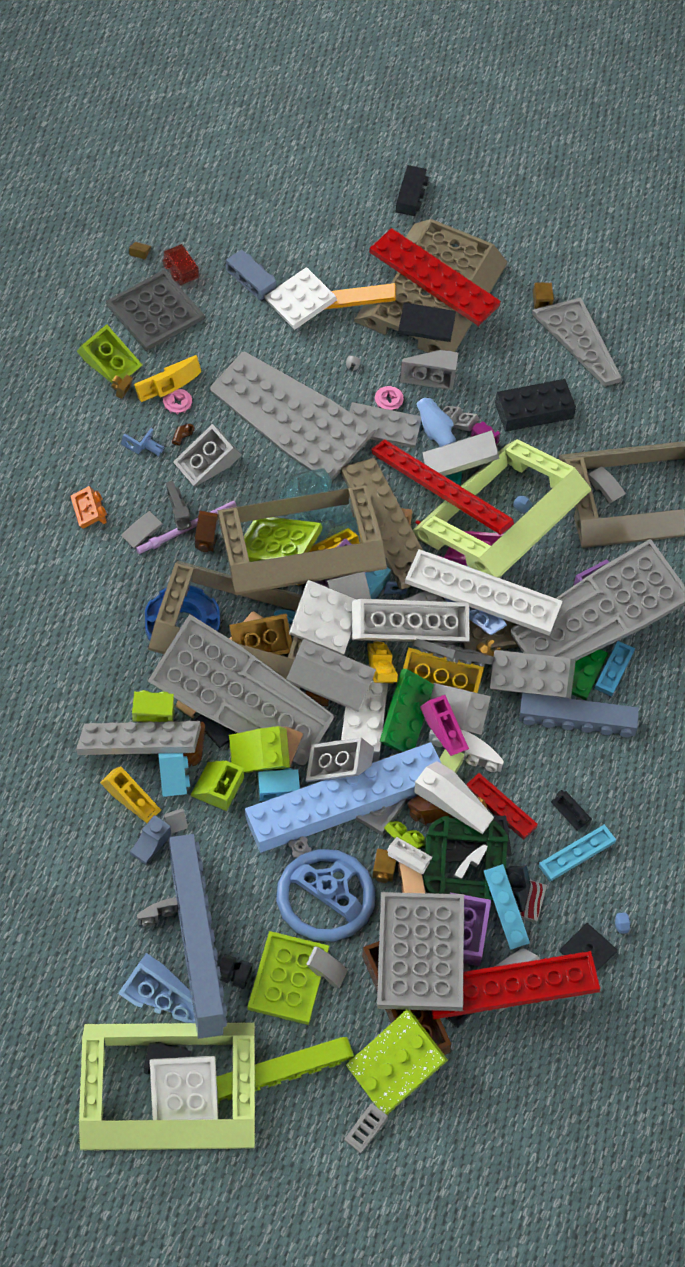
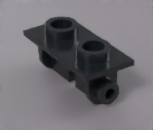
[551,790,592,831]

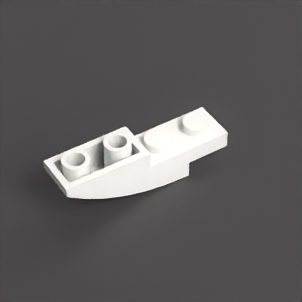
[428,730,504,772]

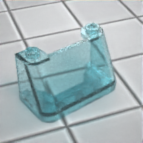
[279,468,358,545]

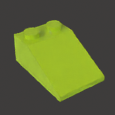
[76,324,142,383]
[229,726,290,773]

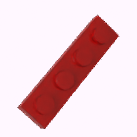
[466,773,538,840]

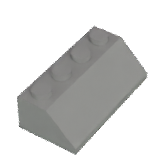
[286,639,376,712]

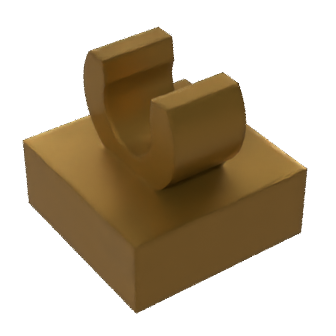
[111,375,133,399]
[476,639,501,657]

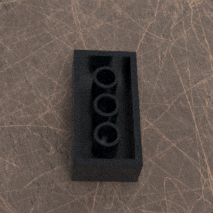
[495,379,576,432]

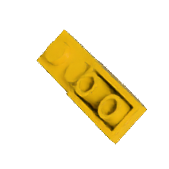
[134,355,201,402]
[367,641,398,683]

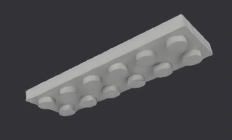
[76,721,201,755]

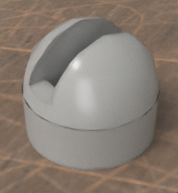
[346,356,361,371]

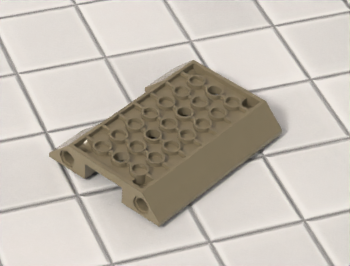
[354,219,507,353]

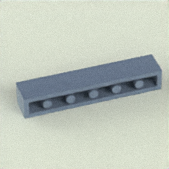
[519,693,639,738]

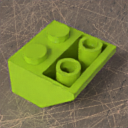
[132,690,175,722]
[191,760,244,811]

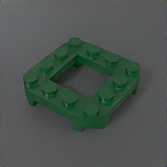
[423,816,509,902]

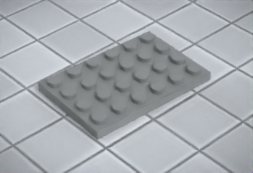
[377,892,464,1011]

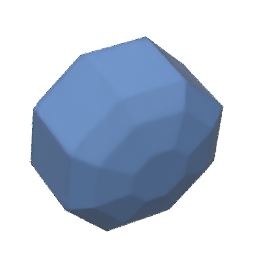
[513,496,532,513]
[615,912,630,934]

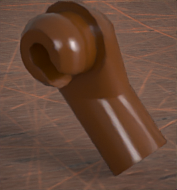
[172,424,195,446]

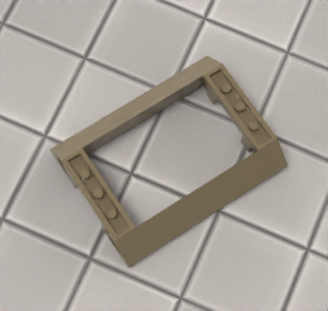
[559,441,685,548]
[217,485,387,595]
[148,561,303,690]

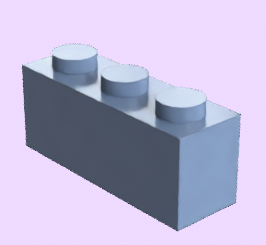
[226,249,276,301]

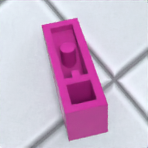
[420,695,469,756]

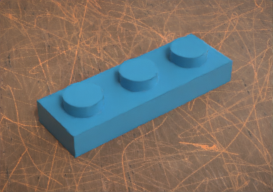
[594,641,635,697]

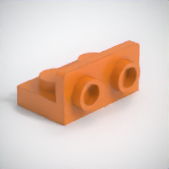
[71,486,107,529]

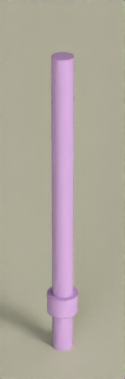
[136,501,237,554]

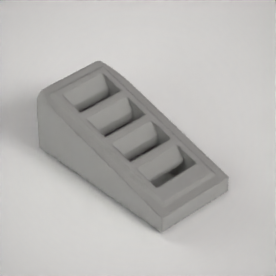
[344,1104,388,1153]

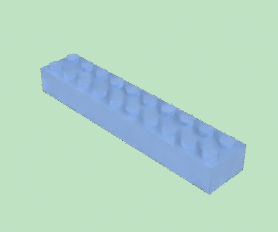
[245,742,441,853]

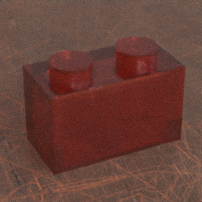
[162,244,199,285]

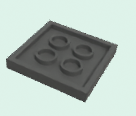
[413,638,495,667]

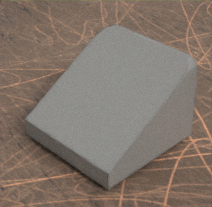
[164,808,188,834]

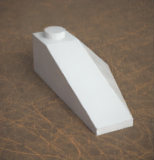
[415,761,494,834]

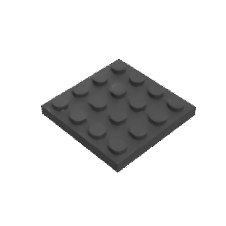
[106,270,205,351]

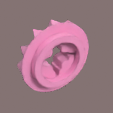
[375,386,404,410]
[163,389,192,415]

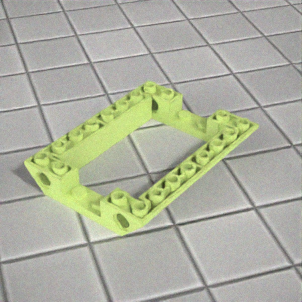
[413,439,591,578]
[79,1023,255,1150]

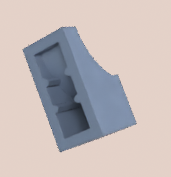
[130,815,171,865]

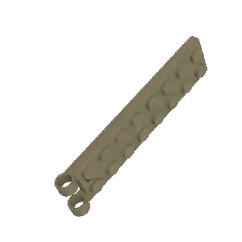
[341,458,423,590]

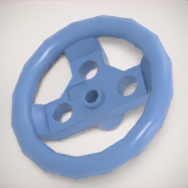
[276,849,376,942]

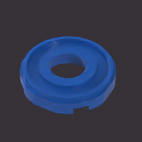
[145,586,220,641]

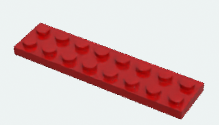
[369,228,501,326]
[431,951,600,1020]

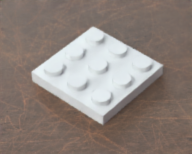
[264,267,337,330]
[289,580,356,655]
[150,1056,219,1120]

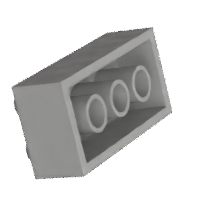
[490,650,575,699]

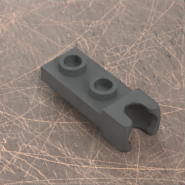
[166,481,192,530]

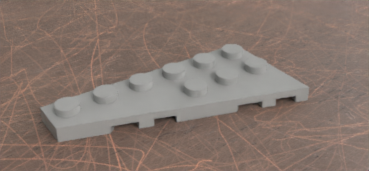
[532,298,621,386]

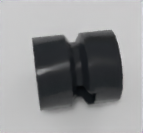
[219,954,253,989]

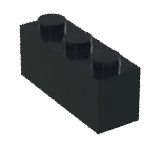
[395,165,429,217]

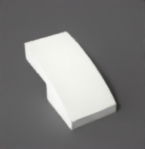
[453,845,488,879]

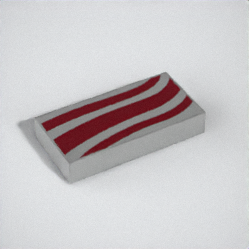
[520,880,547,923]

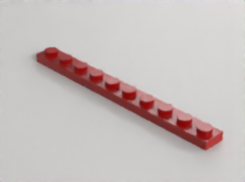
[371,439,514,535]

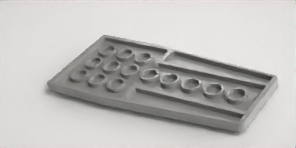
[210,352,375,484]
[511,539,685,661]
[148,614,334,765]

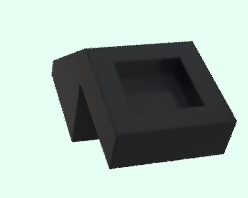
[506,865,531,912]

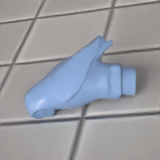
[417,398,456,447]

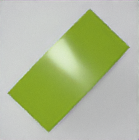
[384,821,426,849]

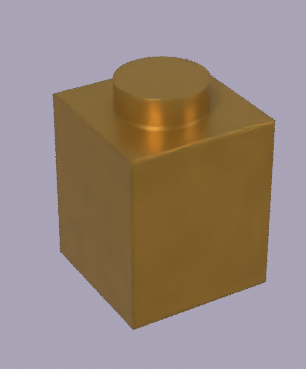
[533,282,554,309]
[372,848,396,883]

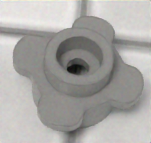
[288,836,311,858]

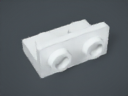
[387,837,432,874]

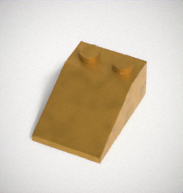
[229,614,292,655]

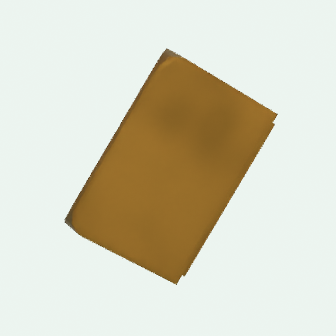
[129,242,152,260]

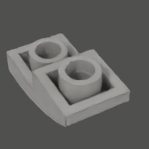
[442,406,479,431]
[588,466,626,504]
[121,511,163,549]
[137,897,178,927]
[306,947,348,988]

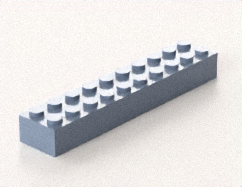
[169,834,227,1039]

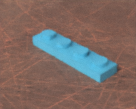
[538,824,616,882]
[484,864,530,950]

